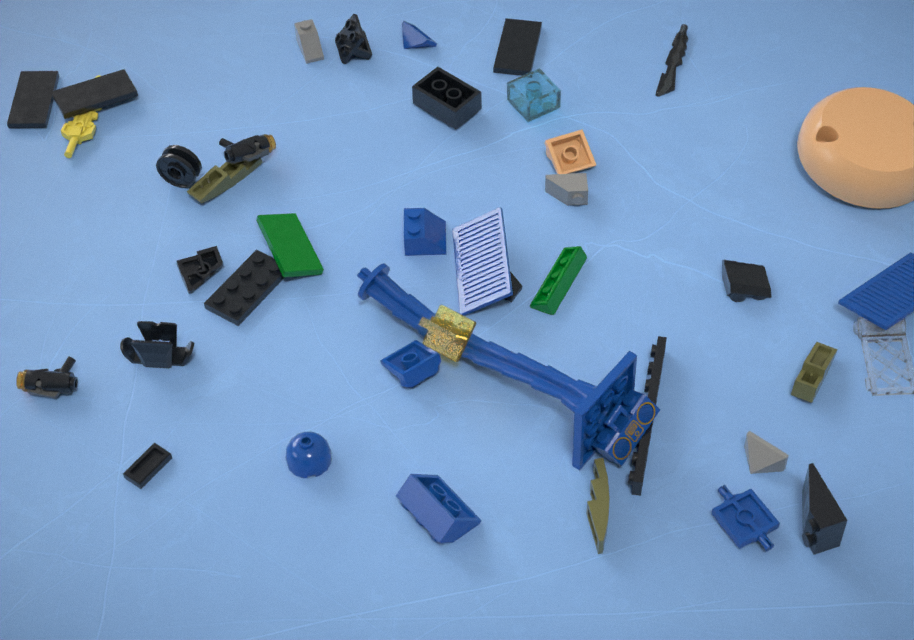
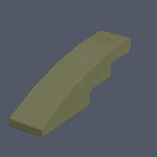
[187,158,263,203]
[586,458,610,554]

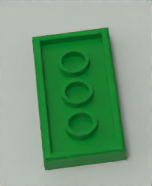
[256,213,324,277]

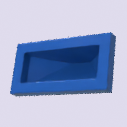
[402,21,438,49]

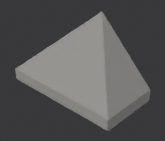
[744,431,789,474]

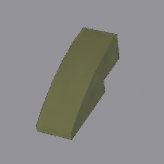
[791,342,838,403]

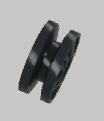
[156,145,202,188]

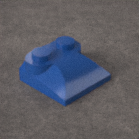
[380,340,441,388]

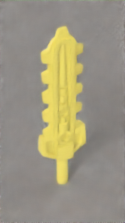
[61,75,102,158]

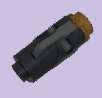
[219,134,276,165]
[16,356,78,399]

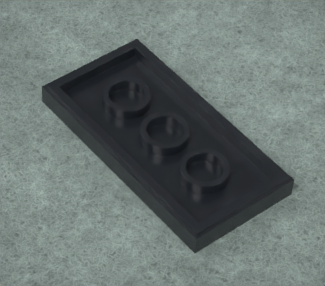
[493,18,542,76]
[51,69,138,119]
[7,71,59,128]

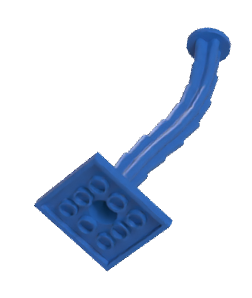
[357,263,637,471]

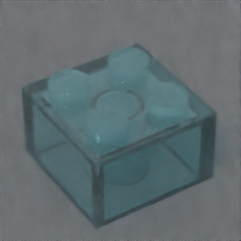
[507,68,561,122]

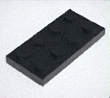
[204,249,285,326]

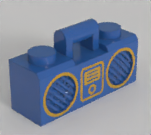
[592,389,660,466]

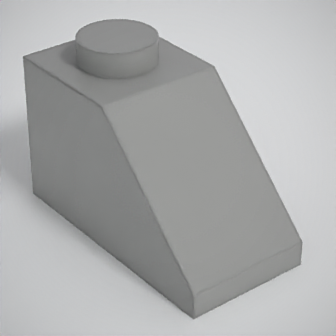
[294,19,324,64]
[545,173,588,206]

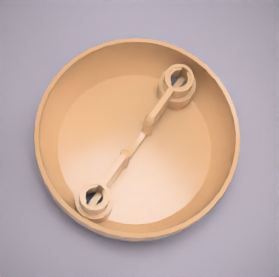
[797,87,914,209]

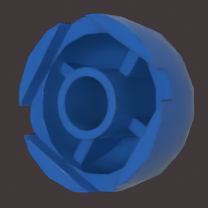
[285,432,332,478]

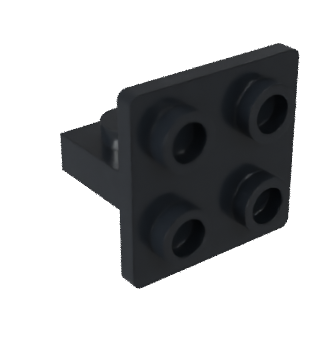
[335,14,373,64]

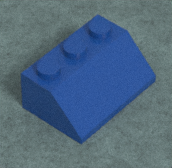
[396,474,482,543]

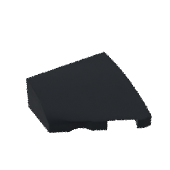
[176,246,223,293]

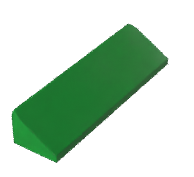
[530,246,587,315]

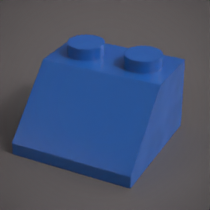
[404,208,447,256]

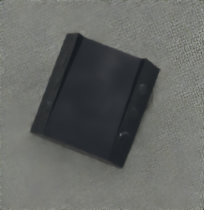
[722,260,772,302]

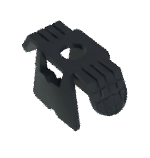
[120,321,194,369]

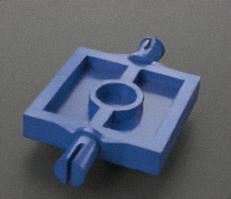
[711,485,780,551]

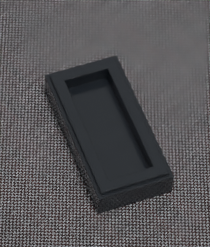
[123,443,172,489]

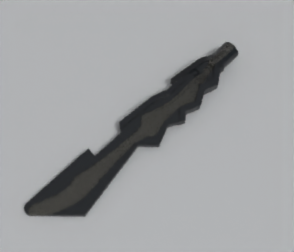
[655,24,688,97]

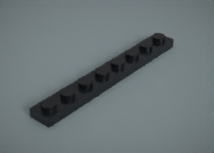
[628,336,667,496]

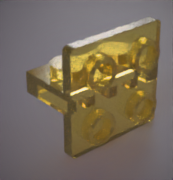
[418,305,476,362]

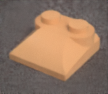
[544,129,596,174]

